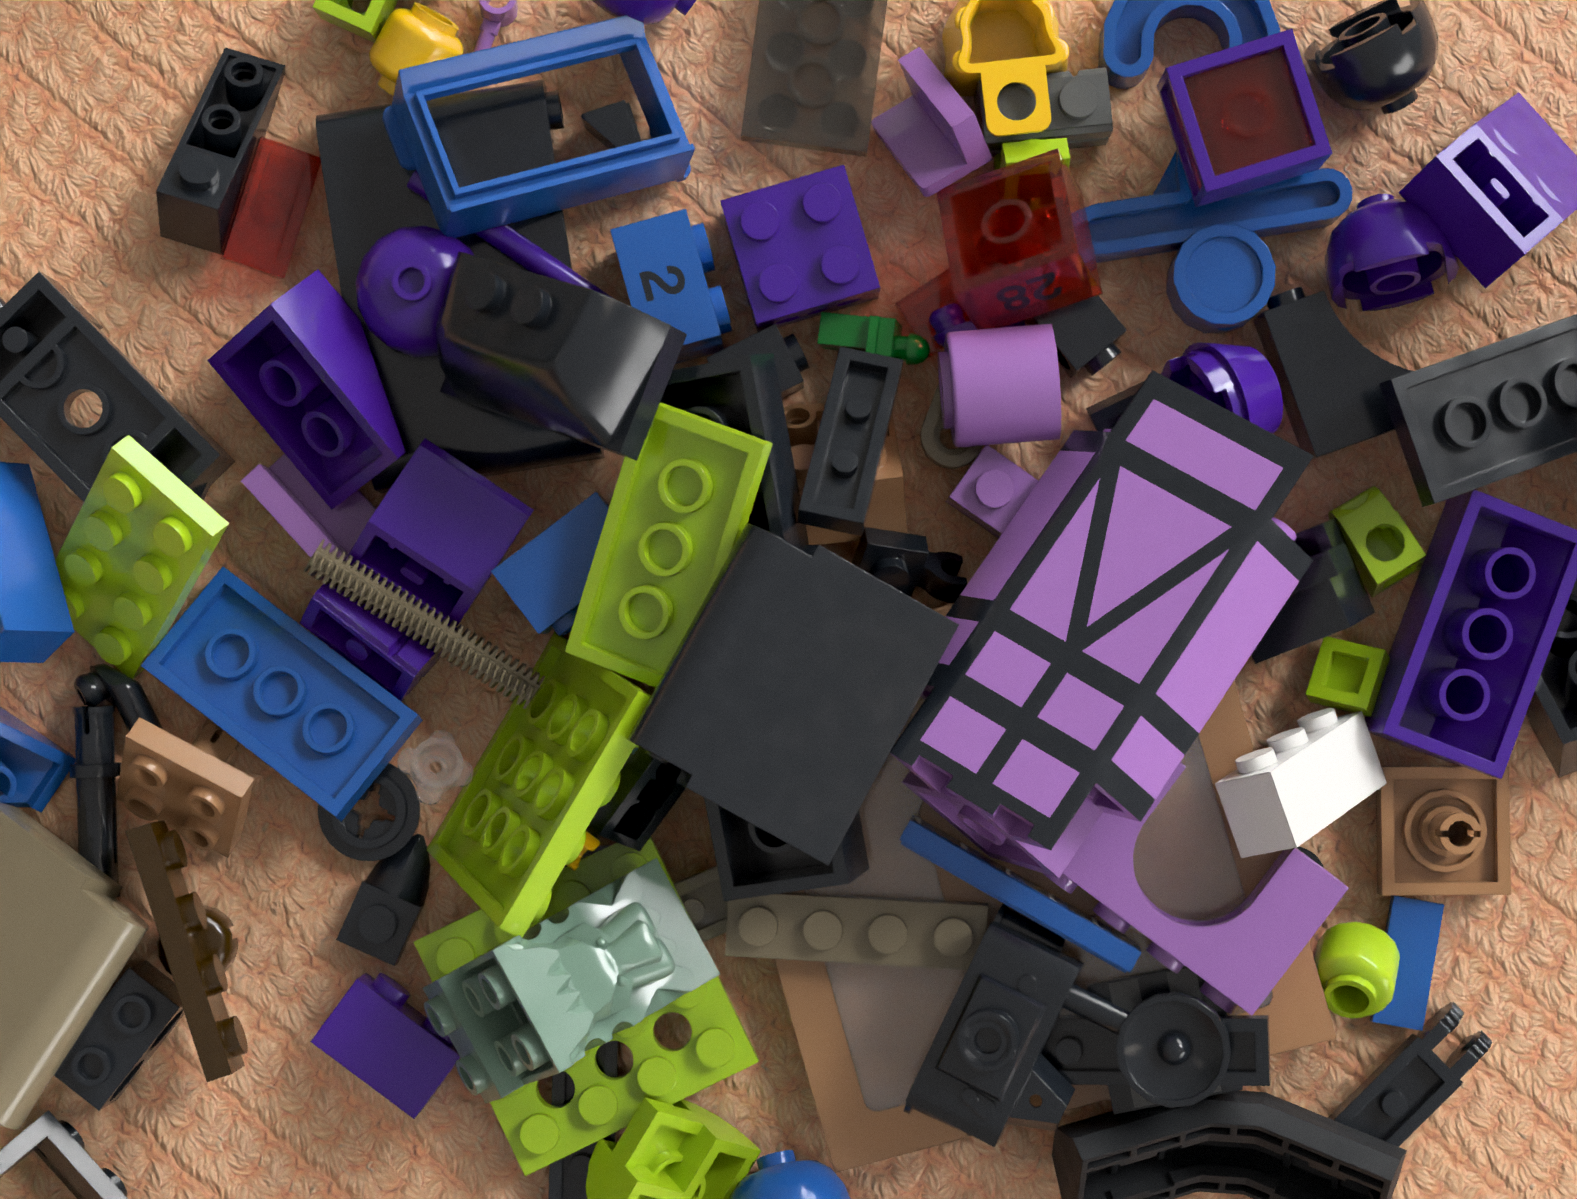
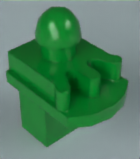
[817,312,930,365]

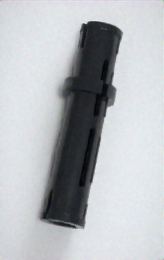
[69,705,122,898]

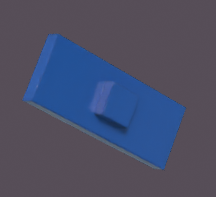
[1370,895,1444,1031]

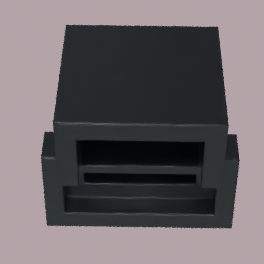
[1251,518,1375,664]

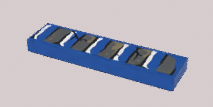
[899,815,1142,973]

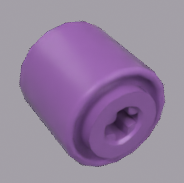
[938,324,1061,447]

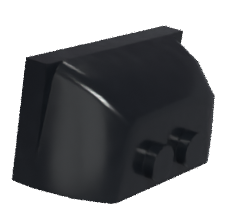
[435,252,687,461]

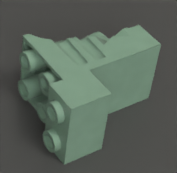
[423,858,720,1103]

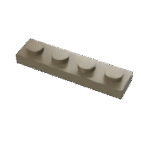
[725,892,988,970]

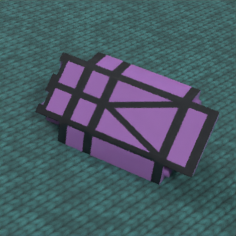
[890,370,1314,878]

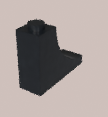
[1253,287,1413,459]

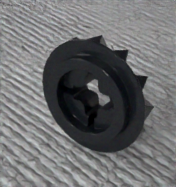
[318,763,421,861]

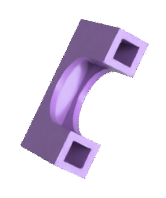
[1043,762,1349,1016]

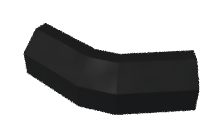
[1052,1090,1407,1199]

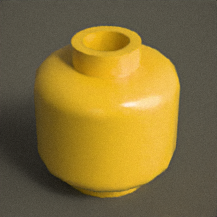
[369,2,464,96]

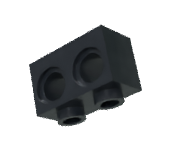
[54,960,185,1111]

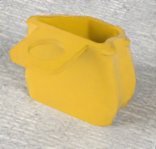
[942,0,1069,137]

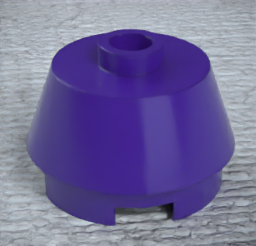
[1161,342,1283,434]

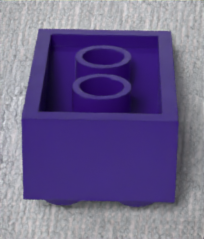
[207,269,406,510]

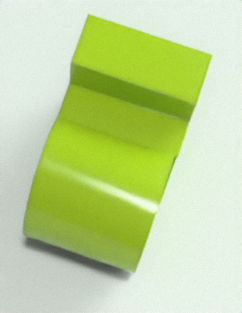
[1328,486,1426,598]

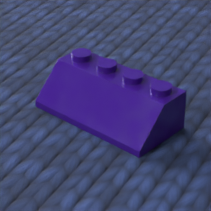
[1365,489,1577,779]

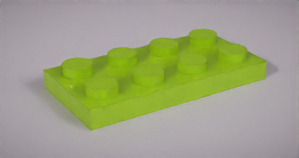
[565,402,773,688]
[55,435,229,679]

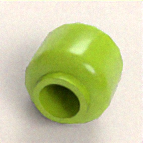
[1314,921,1400,1019]

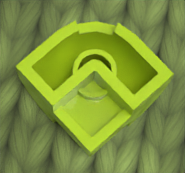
[585,1097,761,1199]

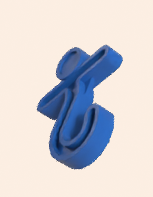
[1069,0,1353,334]

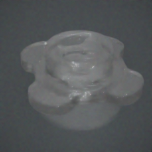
[397,730,473,805]

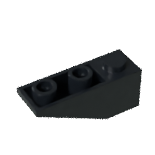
[156,47,285,255]

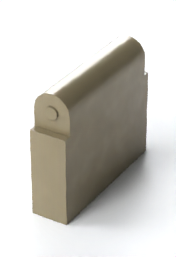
[0,802,149,1129]

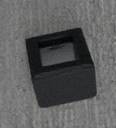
[581,100,641,149]

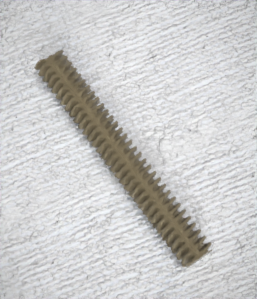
[304,539,545,709]

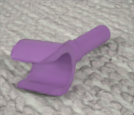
[473,0,518,52]

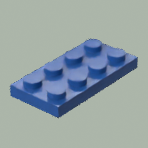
[141,567,423,822]

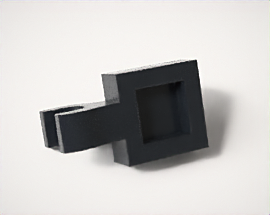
[851,527,968,603]

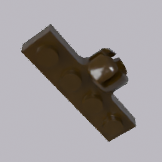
[125,820,248,1082]

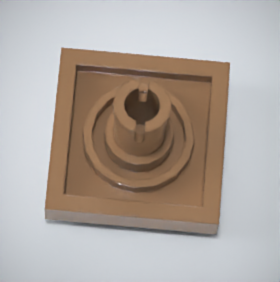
[116,717,255,858]
[1376,766,1511,895]

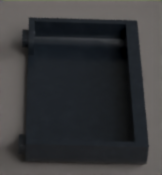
[316,80,605,493]

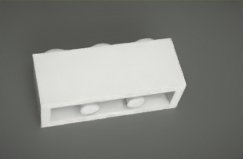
[1215,708,1387,858]

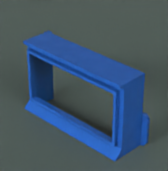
[382,15,695,238]

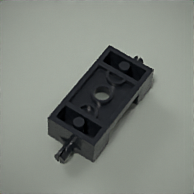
[0,271,235,534]

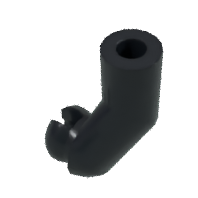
[74,664,163,731]

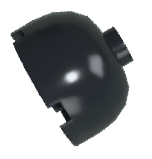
[1304,0,1438,114]

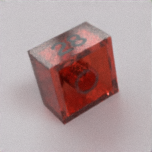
[937,148,1103,330]

